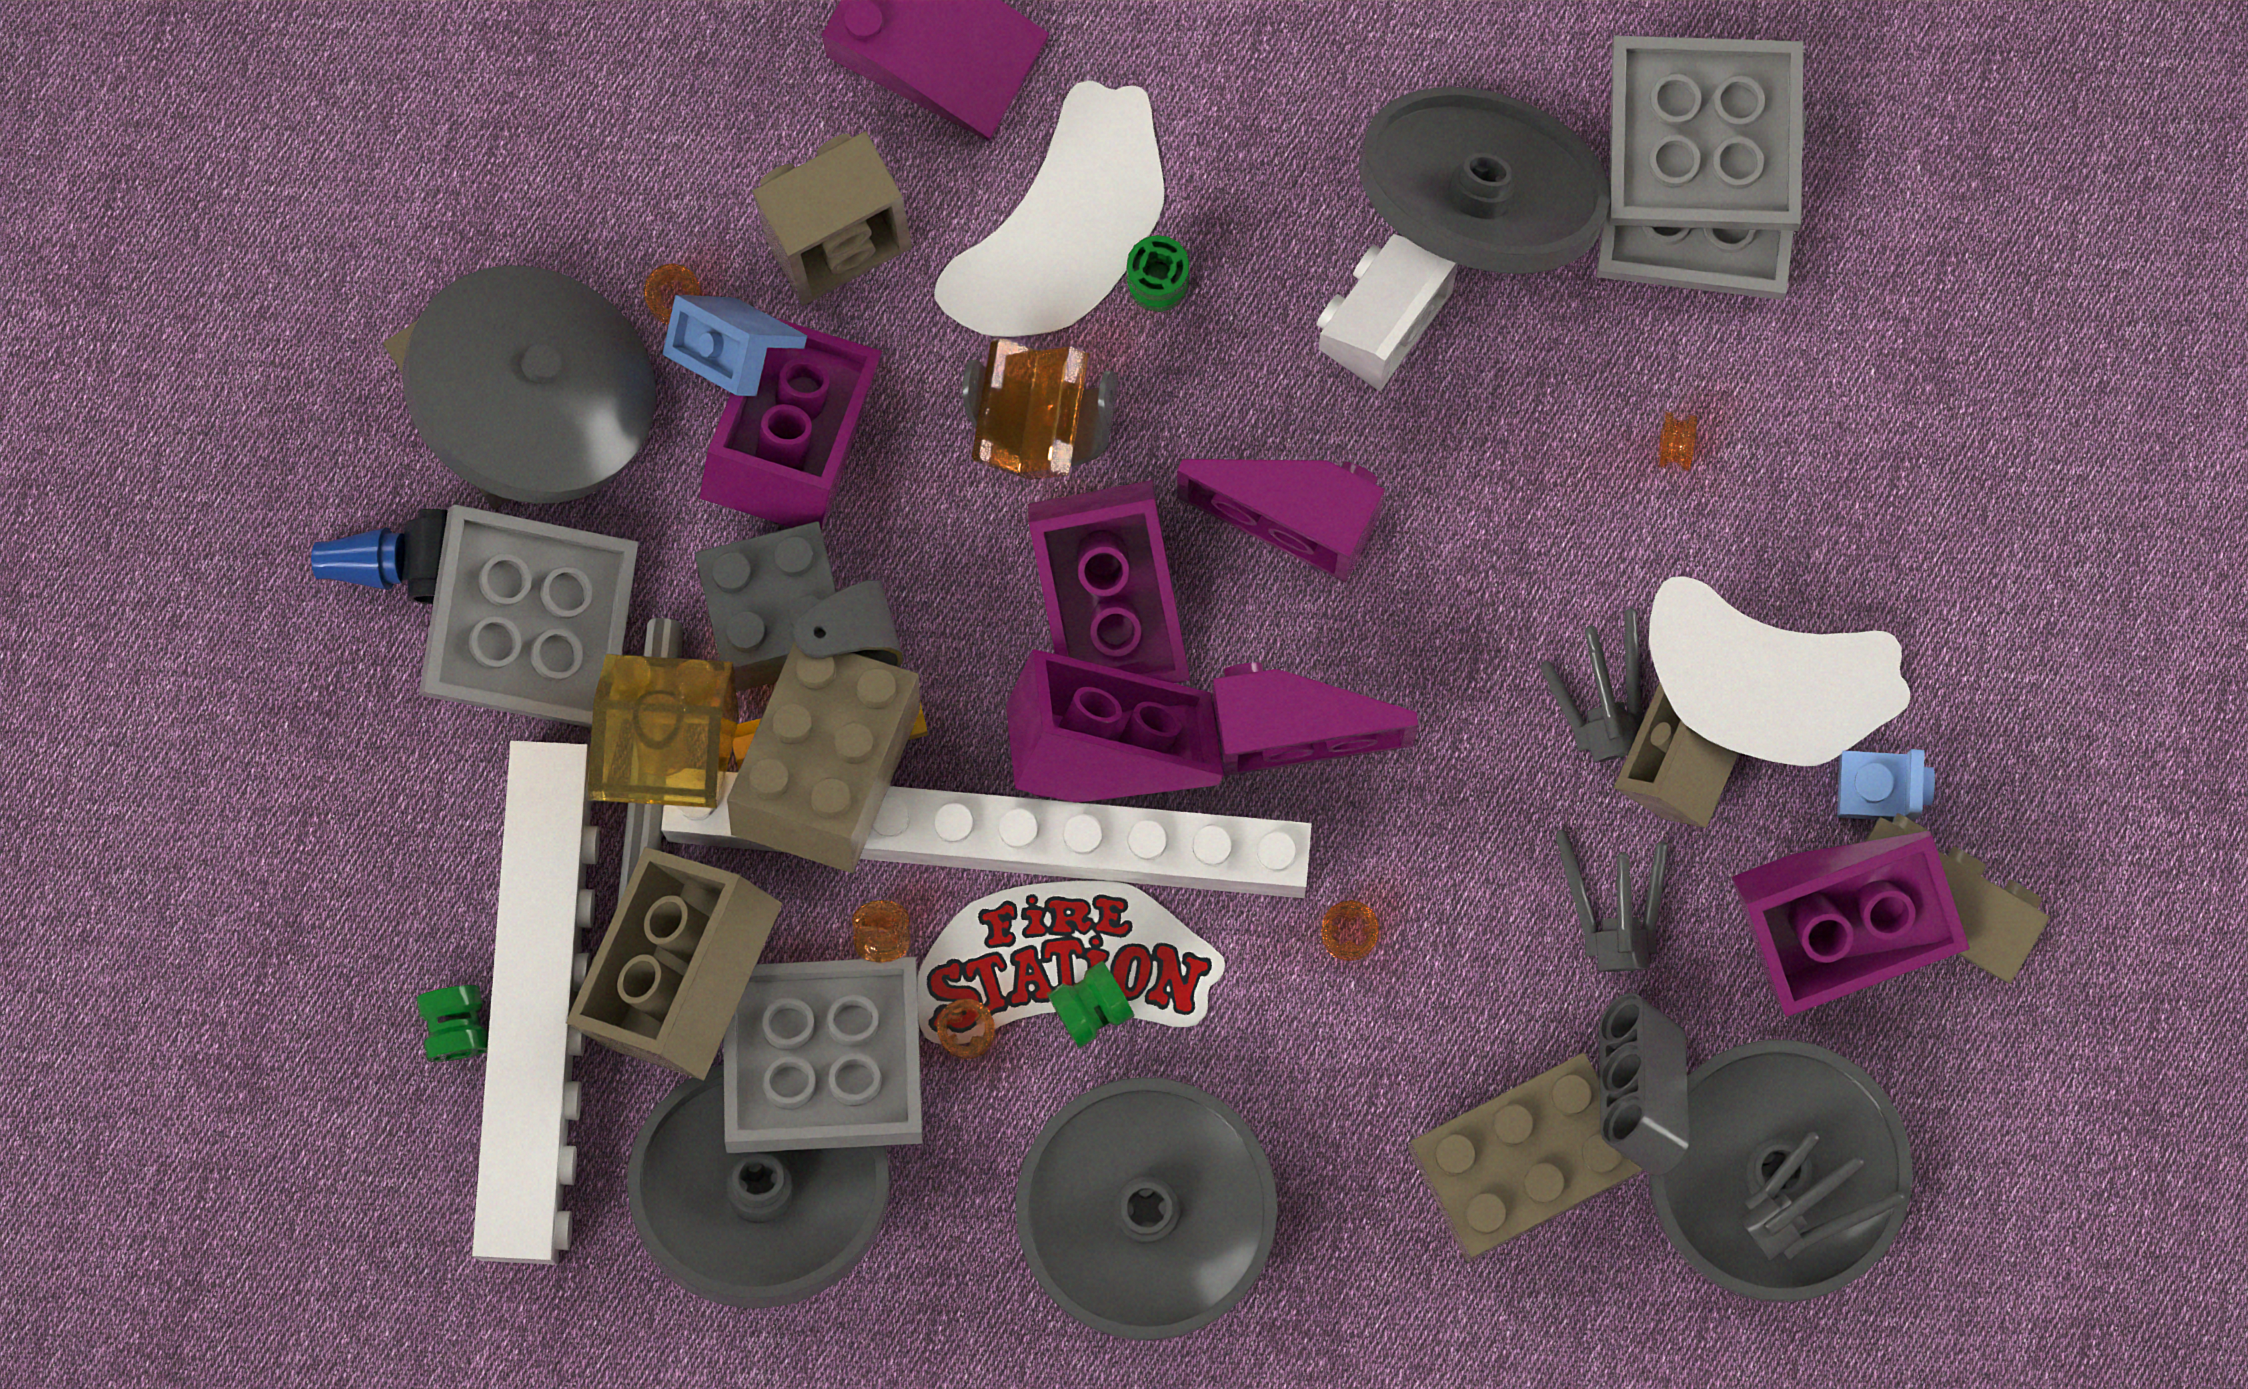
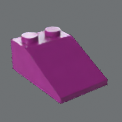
[821,0,1049,142]
[699,316,882,531]
[1177,459,1385,583]
[1028,480,1190,683]
[1006,649,1224,803]
[1212,662,1419,776]
[1731,831,1970,1017]

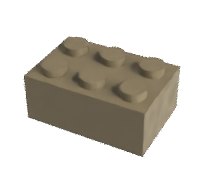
[752,131,912,306]
[727,641,920,873]
[566,846,783,1081]
[1407,1052,1644,1264]

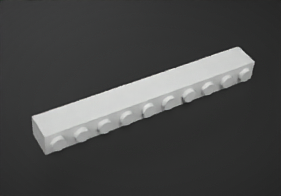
[661,767,1312,898]

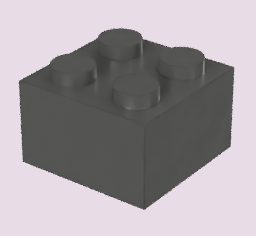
[694,521,852,693]

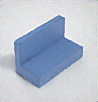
[662,295,807,396]

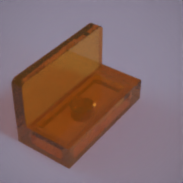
[972,338,1089,480]

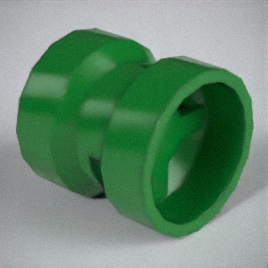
[1126,235,1190,312]
[1047,961,1135,1049]
[416,985,489,1062]

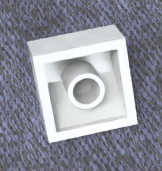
[1316,234,1458,391]

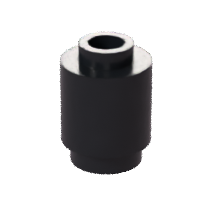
[402,509,448,605]

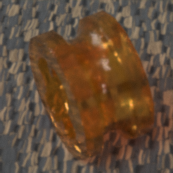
[643,263,702,325]
[1657,411,1697,472]
[852,900,911,963]
[1321,900,1379,962]
[937,999,996,1060]

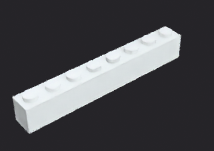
[472,741,604,1265]

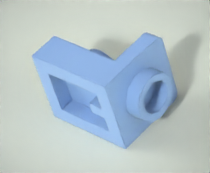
[1837,749,1935,821]

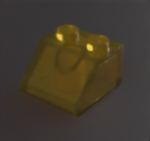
[588,654,739,808]

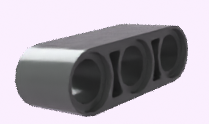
[1599,993,1689,1176]

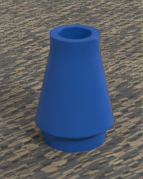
[311,527,404,590]

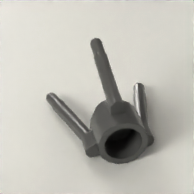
[1540,608,1643,763]
[1555,830,1668,972]
[1738,1132,1905,1261]

